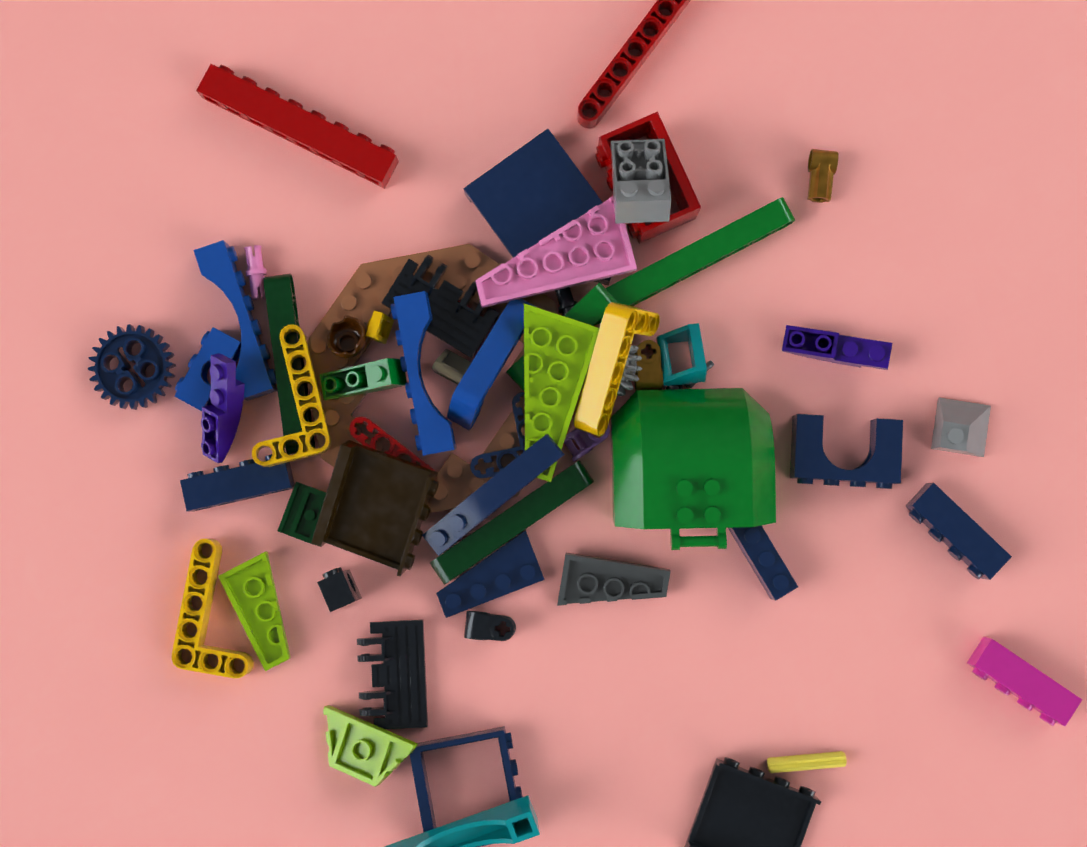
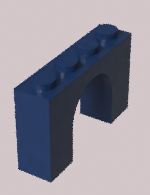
[790,414,903,489]

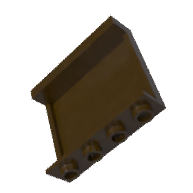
[311,440,439,576]

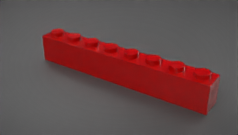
[196,64,399,189]

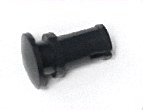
[555,287,578,316]

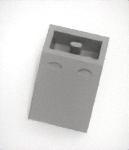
[611,139,671,224]

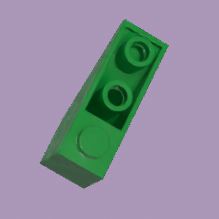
[320,358,407,400]

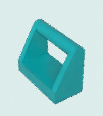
[656,323,707,386]

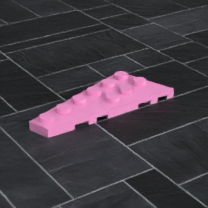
[475,196,637,308]

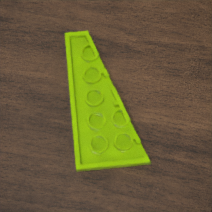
[524,303,600,482]

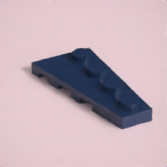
[436,530,545,618]

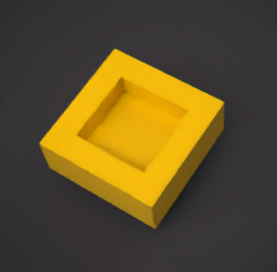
[365,311,394,344]

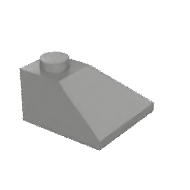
[931,397,991,457]

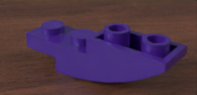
[782,325,892,370]
[201,353,245,464]

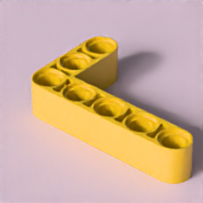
[574,302,660,437]
[252,324,331,467]
[172,539,254,678]

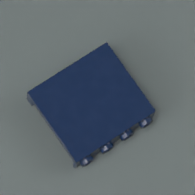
[463,129,603,258]

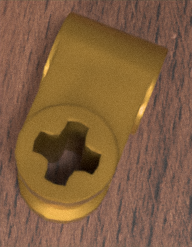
[634,340,663,391]

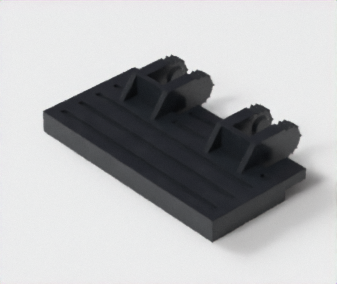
[382,255,499,359]
[357,619,428,729]

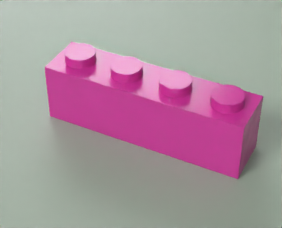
[967,637,1082,726]

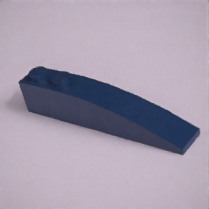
[422,433,565,556]

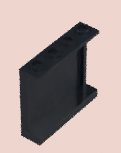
[684,757,822,847]

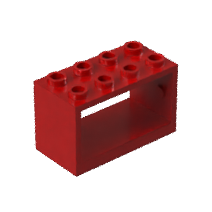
[595,111,701,244]

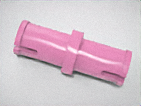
[244,245,267,300]

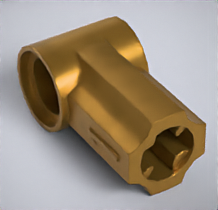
[807,149,839,203]

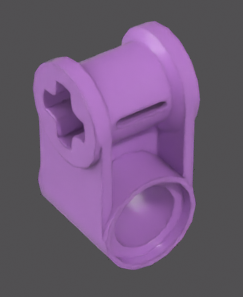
[564,425,610,462]

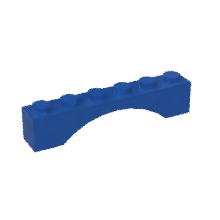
[193,240,277,401]
[390,291,457,456]

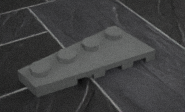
[557,552,671,606]

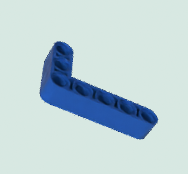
[446,298,536,431]

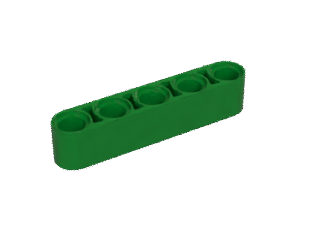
[506,282,618,391]

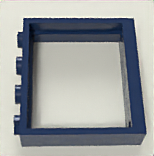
[410,726,523,847]

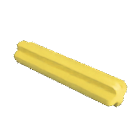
[767,751,847,773]

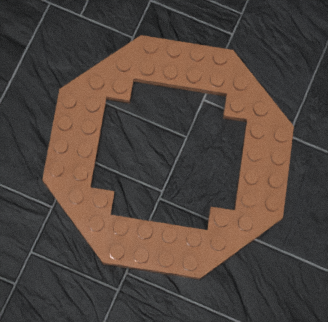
[303,244,576,513]

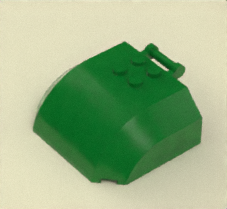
[611,388,776,550]

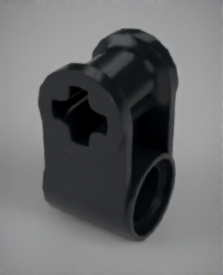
[464,611,516,641]

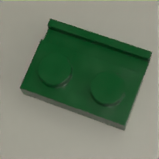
[277,482,327,545]

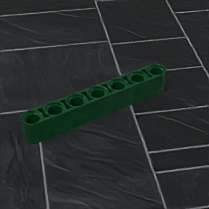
[264,273,315,455]
[430,460,595,585]

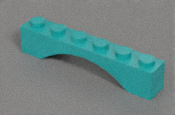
[384,795,540,847]

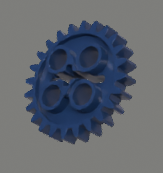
[88,324,176,410]

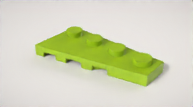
[218,551,291,671]

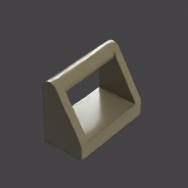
[432,349,472,385]

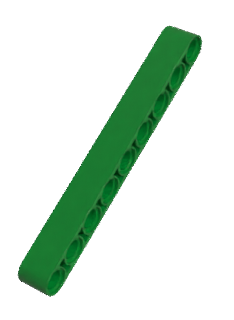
[593,197,796,326]

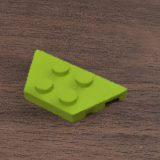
[323,705,418,787]

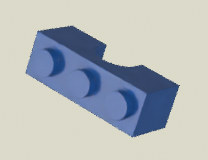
[174,327,241,411]

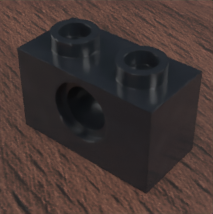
[317,567,362,612]

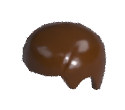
[327,315,367,358]

